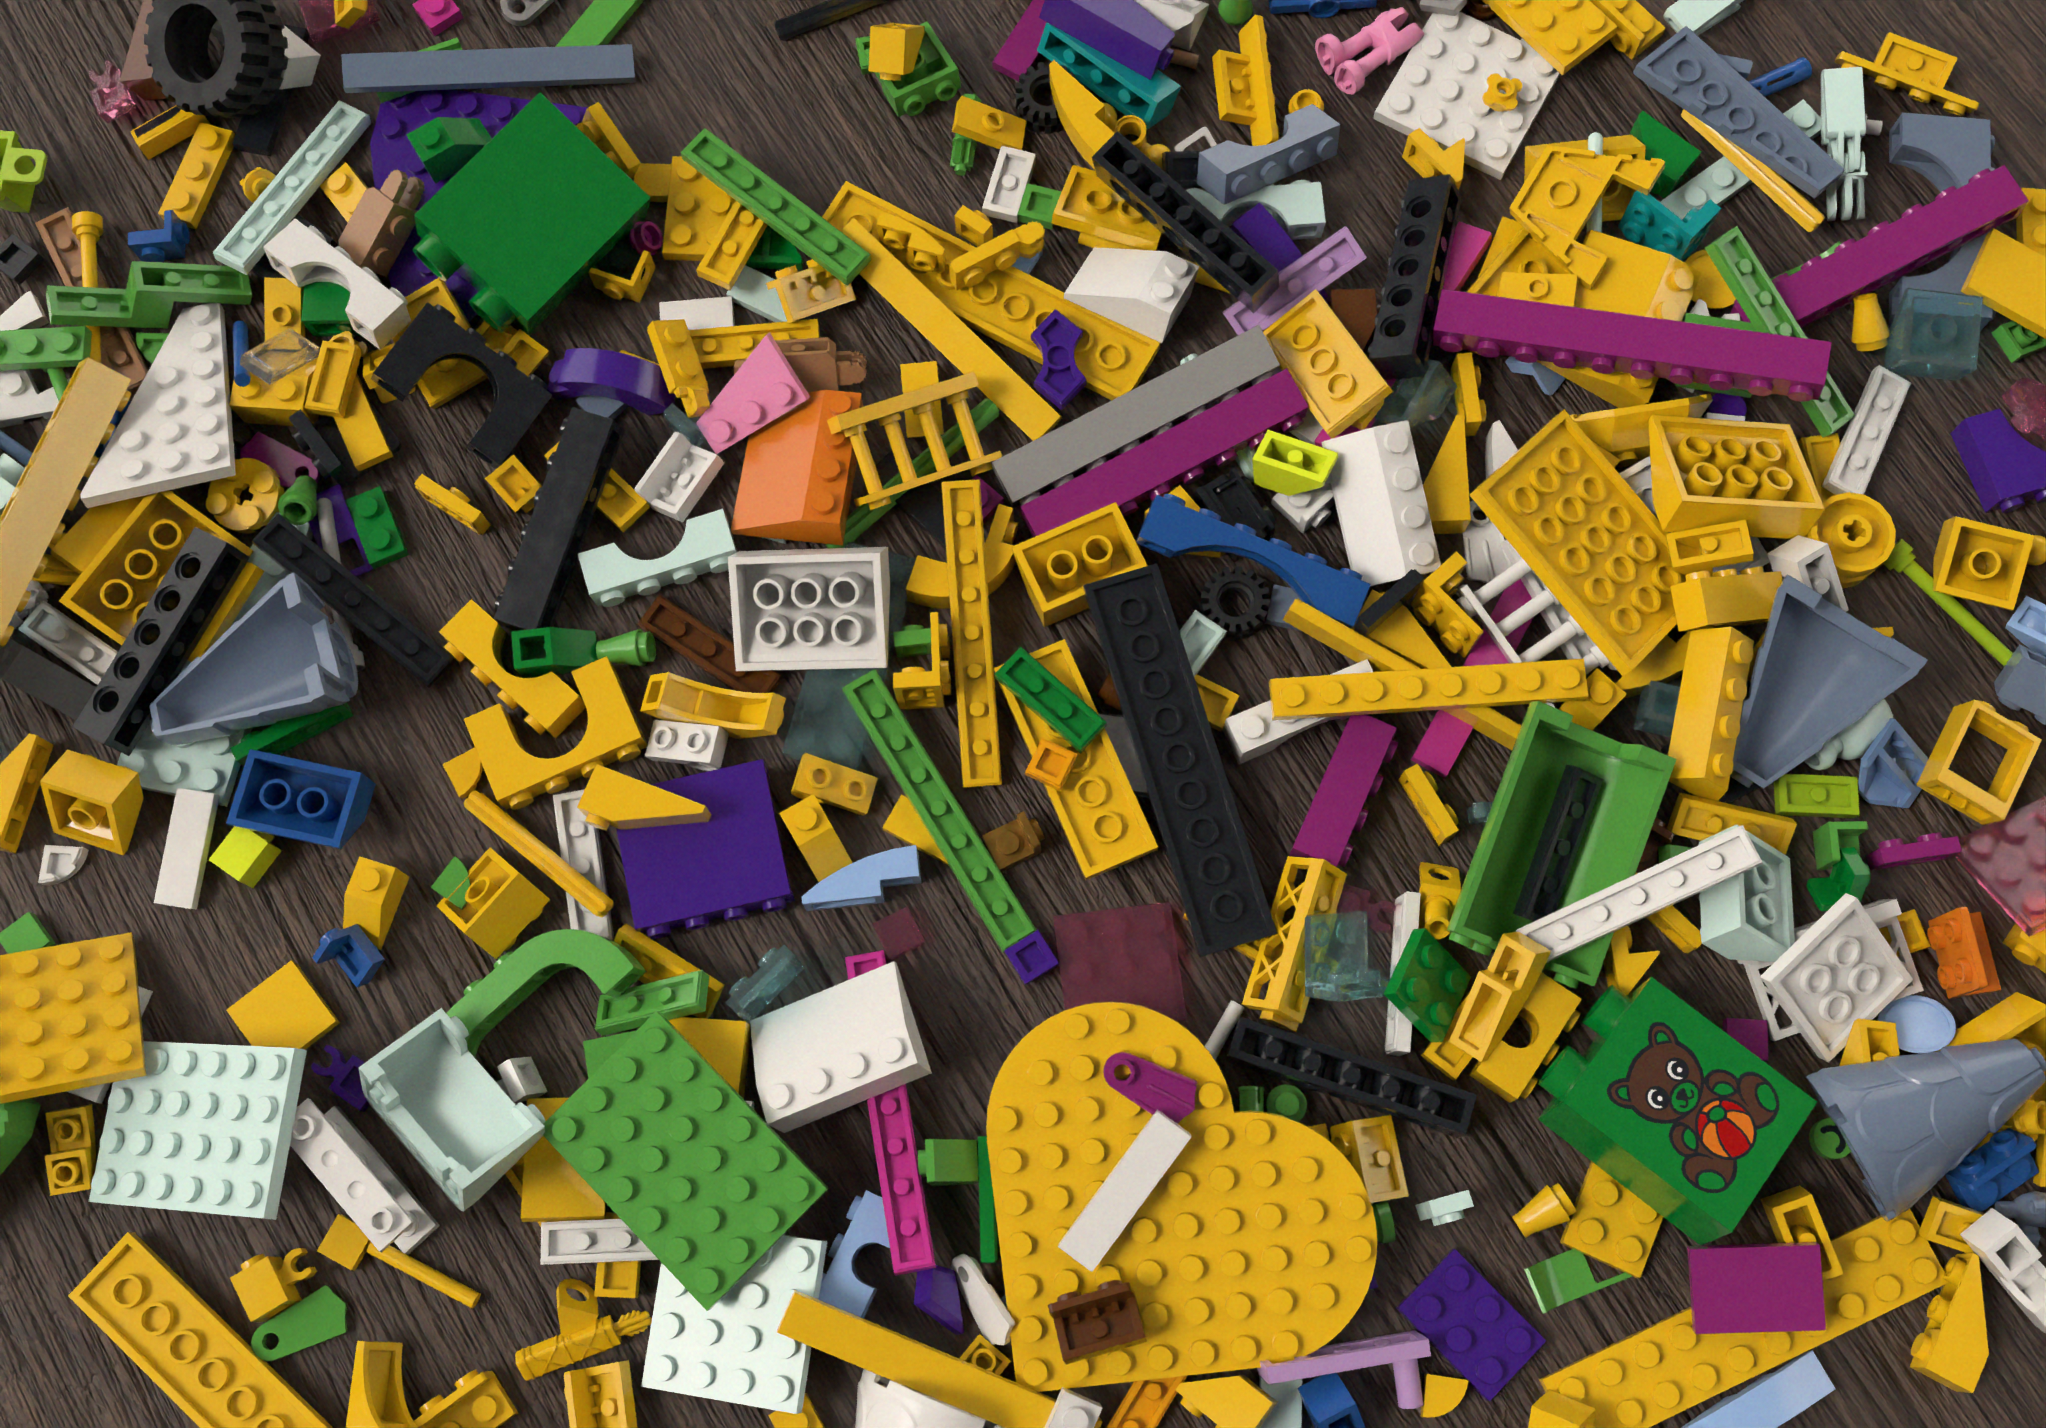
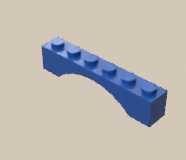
[1136,494,1371,629]

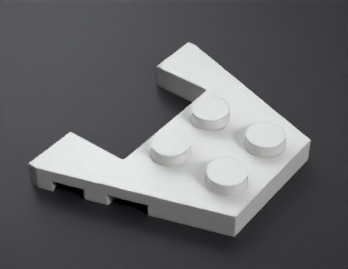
[0,291,71,428]

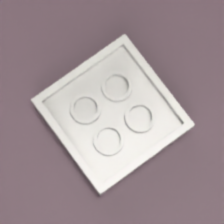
[1760,893,1913,1063]

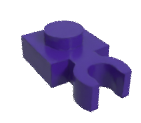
[311,1045,370,1112]

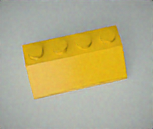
[1668,627,1754,801]

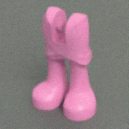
[1315,7,1424,95]

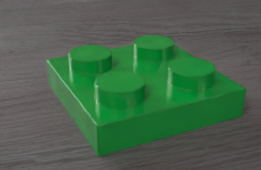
[1384,928,1471,1042]

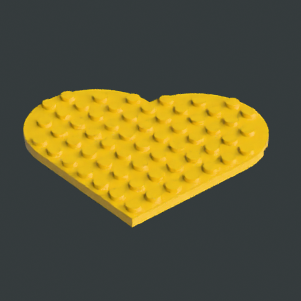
[986,1001,1377,1392]

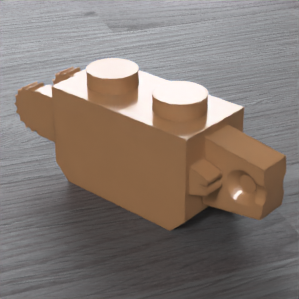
[338,169,425,277]
[734,337,867,392]

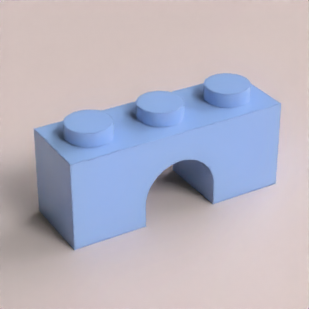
[819,1190,890,1319]

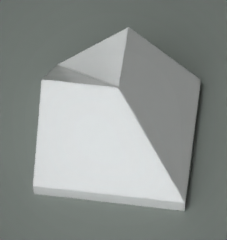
[1134,0,1209,51]

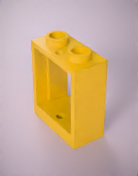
[1916,700,2042,825]

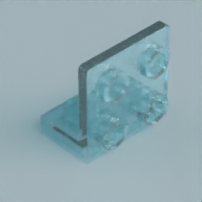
[1305,911,1391,1002]

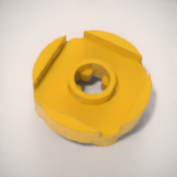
[206,458,285,534]

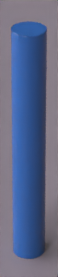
[233,321,250,387]

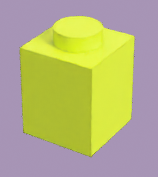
[209,827,282,888]

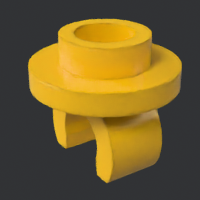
[240,167,276,203]

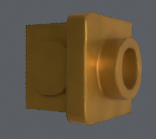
[982,811,1045,872]

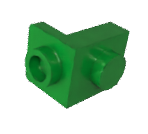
[1806,847,1871,911]

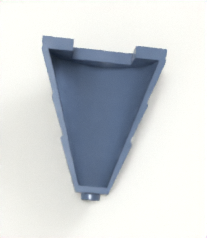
[149,572,358,745]
[1730,574,1928,788]
[1806,1039,2046,1222]

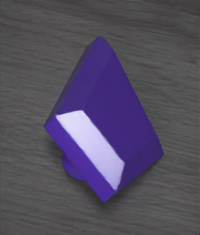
[914,1265,965,1335]

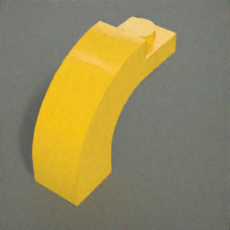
[906,504,1018,609]

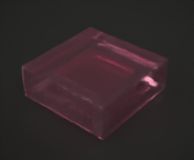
[873,906,925,961]

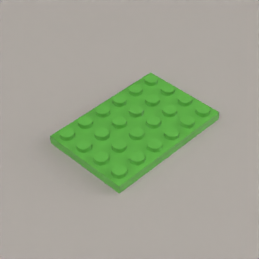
[543,1011,829,1311]

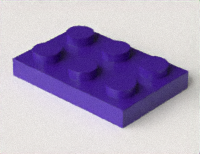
[1396,1249,1546,1401]

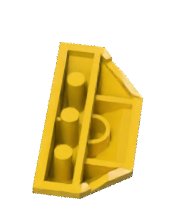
[1570,394,1713,468]

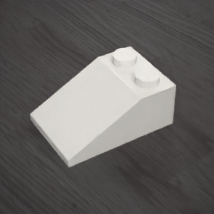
[1063,247,1199,343]

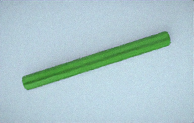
[825,398,999,549]

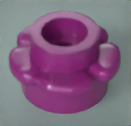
[629,221,663,255]

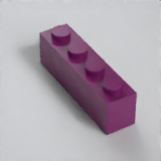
[1289,715,1398,867]

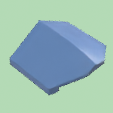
[1858,718,1929,808]

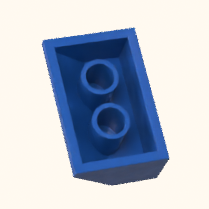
[226,749,376,849]

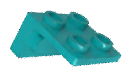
[1618,191,1722,262]

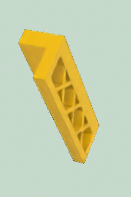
[1242,856,1347,1023]

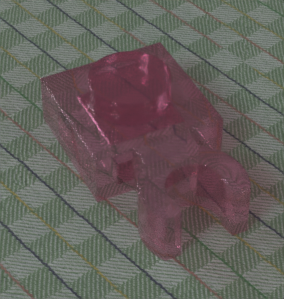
[89,59,137,123]
[1332,884,1396,933]

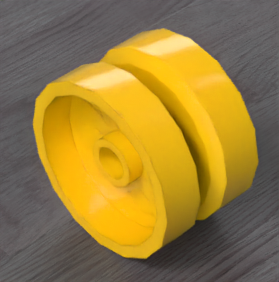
[1805,492,1896,589]

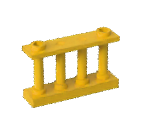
[827,372,1002,510]

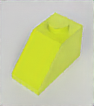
[1252,430,1338,496]

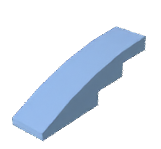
[1681,1350,1835,1428]

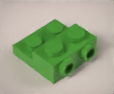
[864,21,961,117]

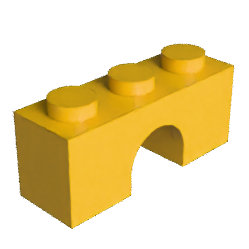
[1469,972,1582,1103]

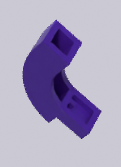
[547,348,676,416]

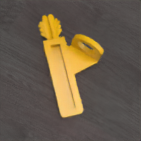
[515,1279,652,1381]

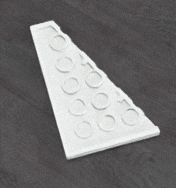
[81,303,236,508]

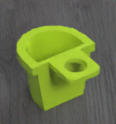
[0,130,47,213]

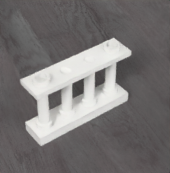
[1456,557,1617,708]
[290,1098,440,1254]

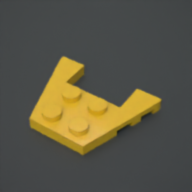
[1509,145,1665,290]

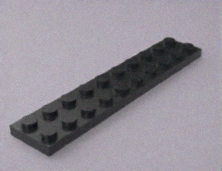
[1083,563,1277,958]

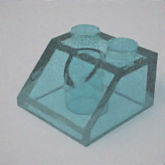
[1884,287,1983,381]

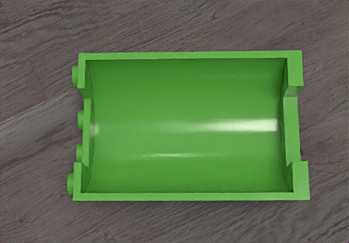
[1447,701,1676,989]

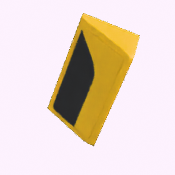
[130,105,211,160]

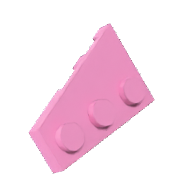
[696,332,810,454]

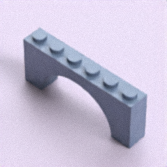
[1889,112,1996,334]

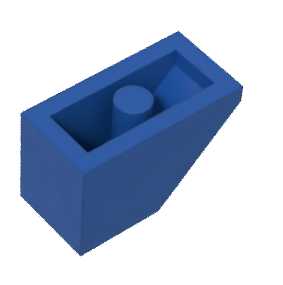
[1297,1373,1365,1428]

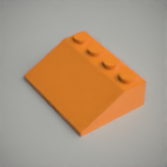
[731,390,863,546]

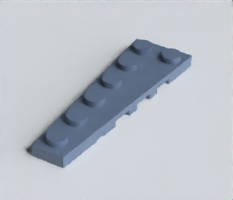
[1633,26,1845,199]

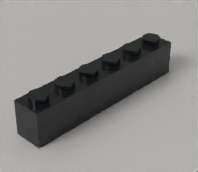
[494,407,625,631]

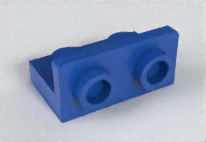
[1945,1128,2039,1212]

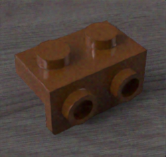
[1048,1280,1147,1365]

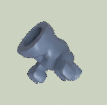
[1995,1191,2046,1249]

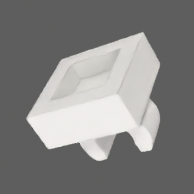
[496,1056,547,1102]

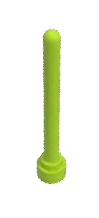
[1883,538,2013,667]

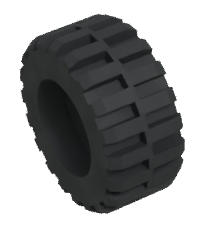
[144,0,288,118]

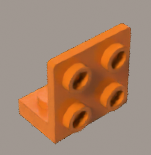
[1927,907,2001,999]

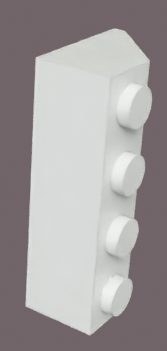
[1321,420,1441,587]

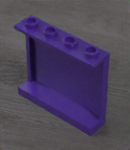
[616,759,795,939]

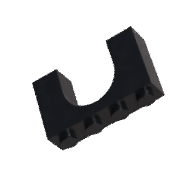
[371,302,552,469]

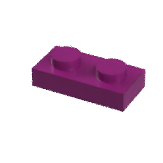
[1866,833,1962,871]

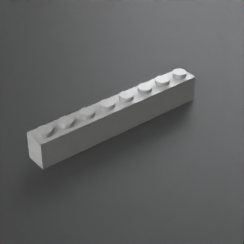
[992,325,1280,506]

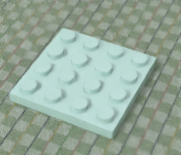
[641,1235,827,1414]

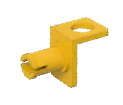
[1418,862,1461,939]

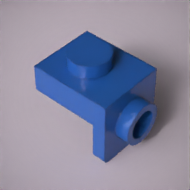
[128,210,190,262]
[312,924,385,988]

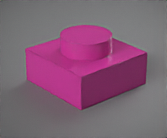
[412,0,464,36]

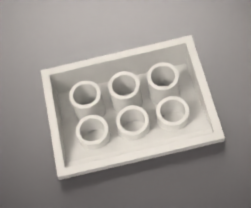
[728,547,890,671]
[750,961,932,1133]

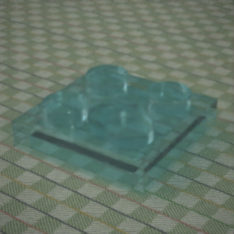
[725,945,804,1024]

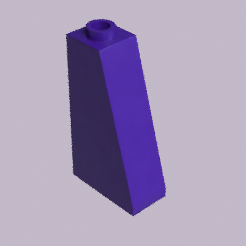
[1039,0,1176,80]

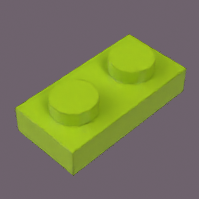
[1774,774,1859,818]

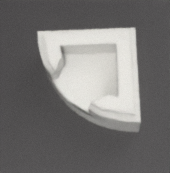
[38,845,89,885]

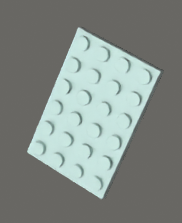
[89,1041,307,1220]

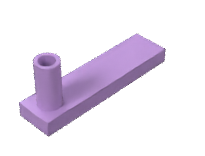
[1222,226,1367,335]
[1257,1330,1431,1409]

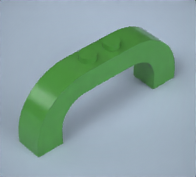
[446,929,647,1058]

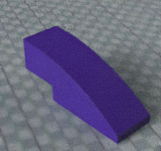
[1231,202,1328,300]

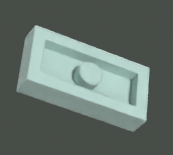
[1415,1190,1474,1226]

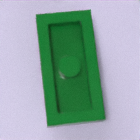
[345,486,409,569]

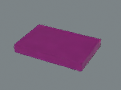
[1687,1242,1826,1334]

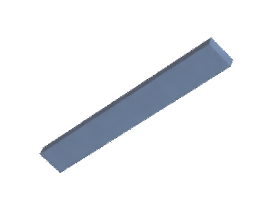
[341,44,635,93]

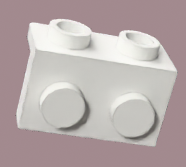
[635,432,724,522]

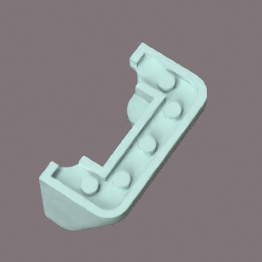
[358,1008,546,1212]

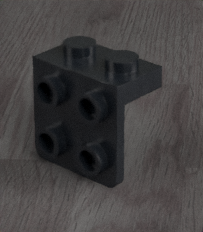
[289,400,402,489]

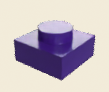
[1004,930,1059,986]

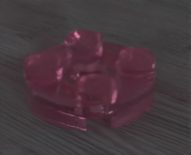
[2002,378,2046,441]

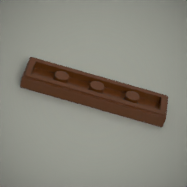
[637,595,783,693]

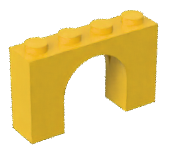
[464,656,648,810]

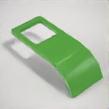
[1524,1249,1632,1314]

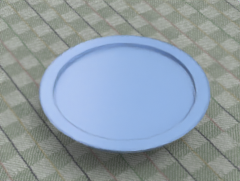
[1878,995,1956,1054]

